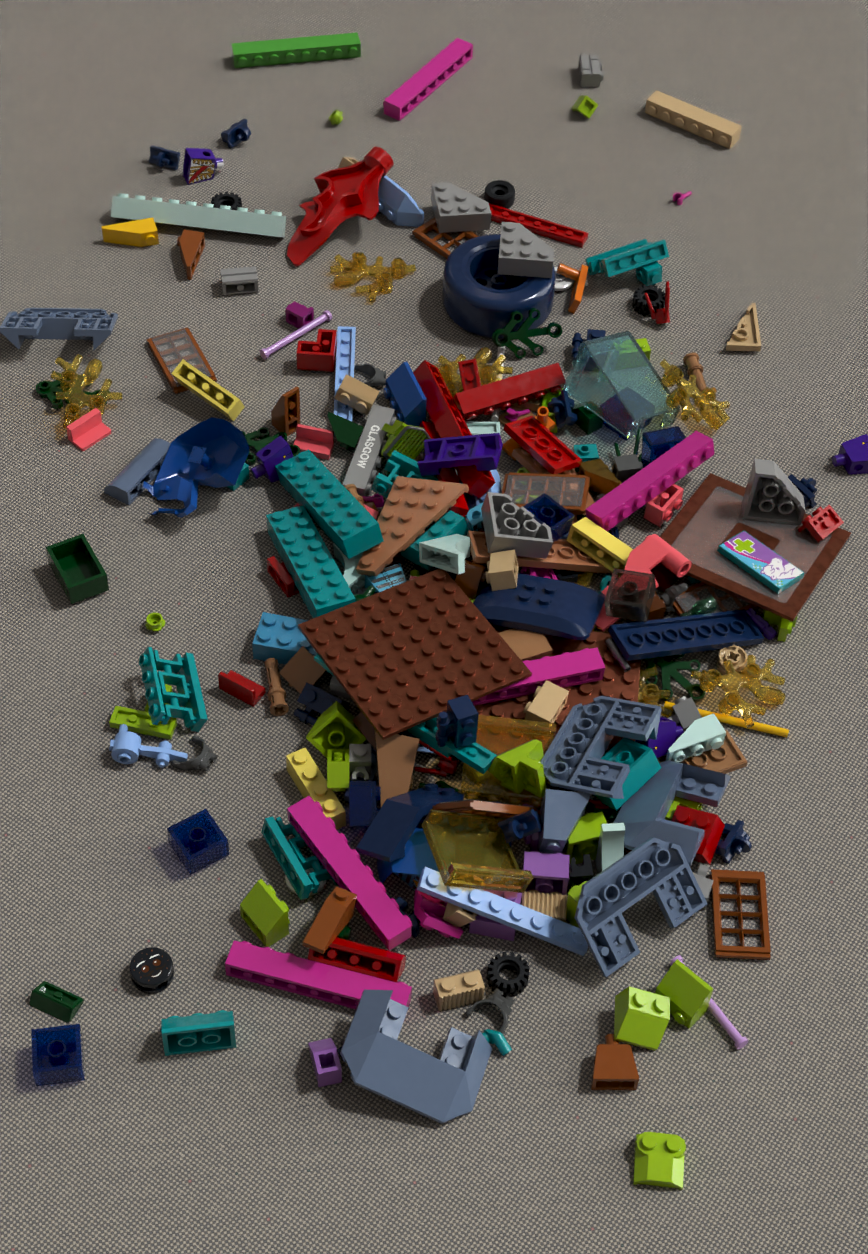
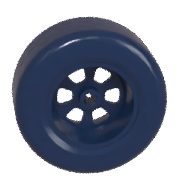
[442,234,556,339]

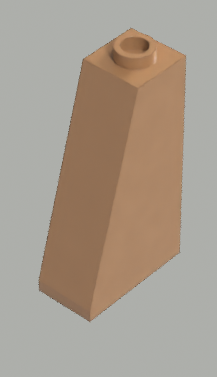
[375,731,419,809]

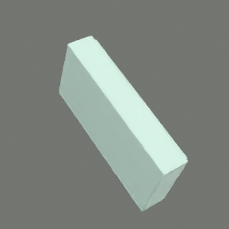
[465,421,500,435]

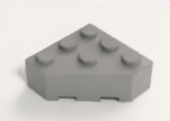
[431,182,491,233]
[498,222,554,278]
[742,459,805,525]
[481,492,553,559]

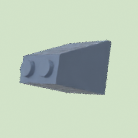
[538,789,590,854]

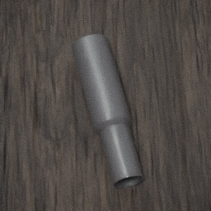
[605,638,631,672]

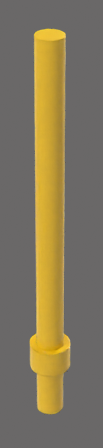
[663,701,789,738]

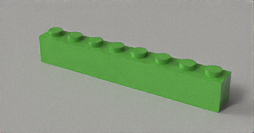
[231,32,361,68]

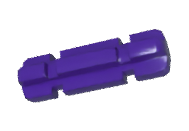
[746,608,777,640]

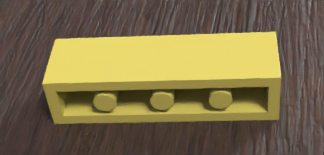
[171,359,245,422]
[567,517,633,577]
[286,747,346,830]

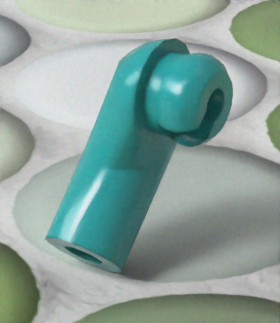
[482,1029,512,1056]

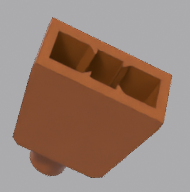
[591,1034,639,1090]

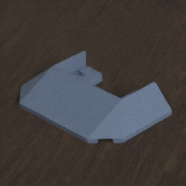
[0,308,118,350]
[540,696,662,799]
[614,760,731,866]
[575,837,707,977]
[340,989,492,1124]

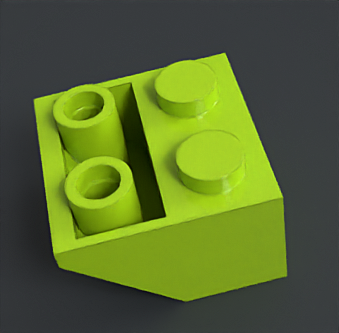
[240,879,290,947]

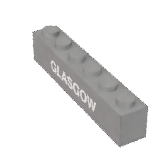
[342,405,397,502]

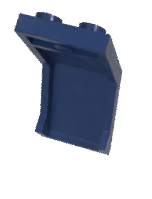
[356,784,464,862]

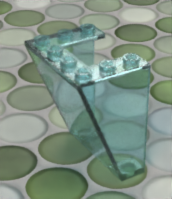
[563,331,680,438]

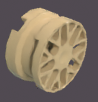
[717,645,748,678]

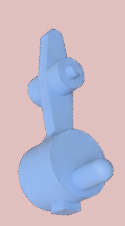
[109,724,188,768]

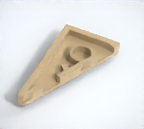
[725,303,761,351]

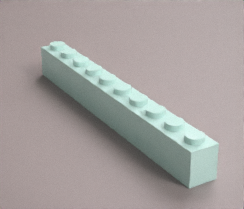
[111,193,286,237]

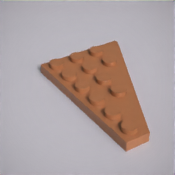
[356,476,469,576]

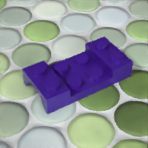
[417,433,503,476]

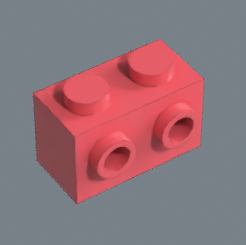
[644,484,684,527]

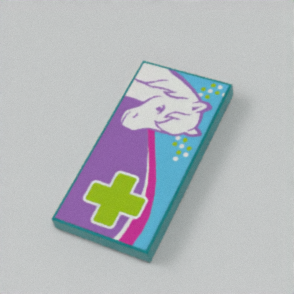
[717,531,805,594]

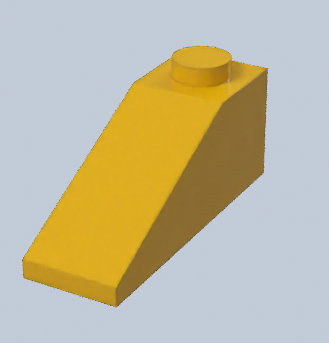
[101,217,159,247]

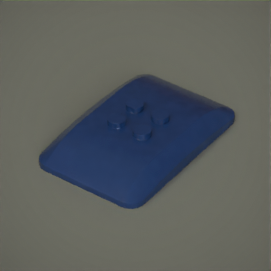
[473,574,606,640]

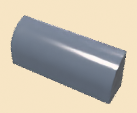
[104,438,171,505]

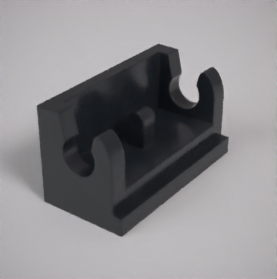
[567,854,593,898]

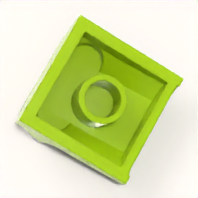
[633,1132,686,1190]

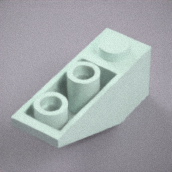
[666,713,726,762]

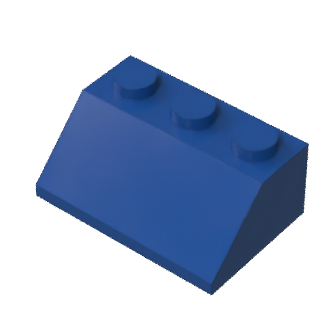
[383,362,427,427]

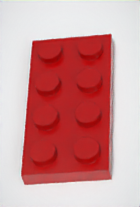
[503,416,582,474]

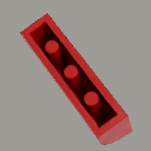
[308,937,406,982]

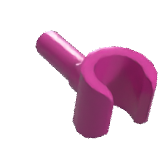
[673,191,692,205]
[505,408,530,422]
[362,493,384,508]

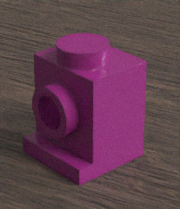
[285,301,314,329]

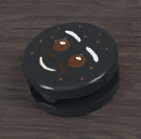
[130,947,174,994]

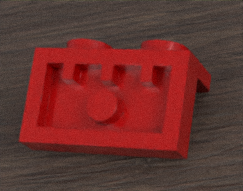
[797,504,844,543]

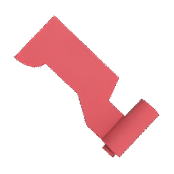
[595,534,692,632]

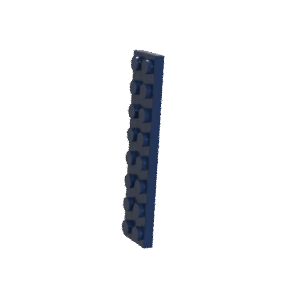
[608,609,764,661]

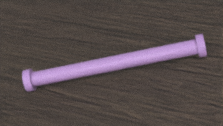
[260,310,332,360]
[670,955,748,1050]

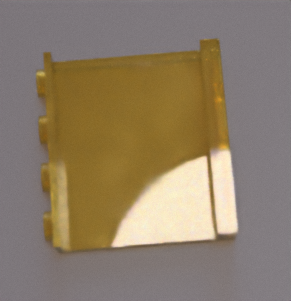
[460,715,556,807]
[422,809,534,893]

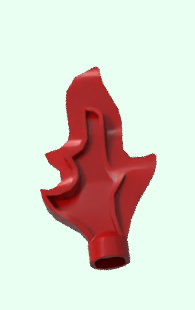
[287,146,394,266]

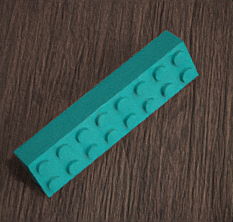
[275,449,384,559]
[266,505,356,618]

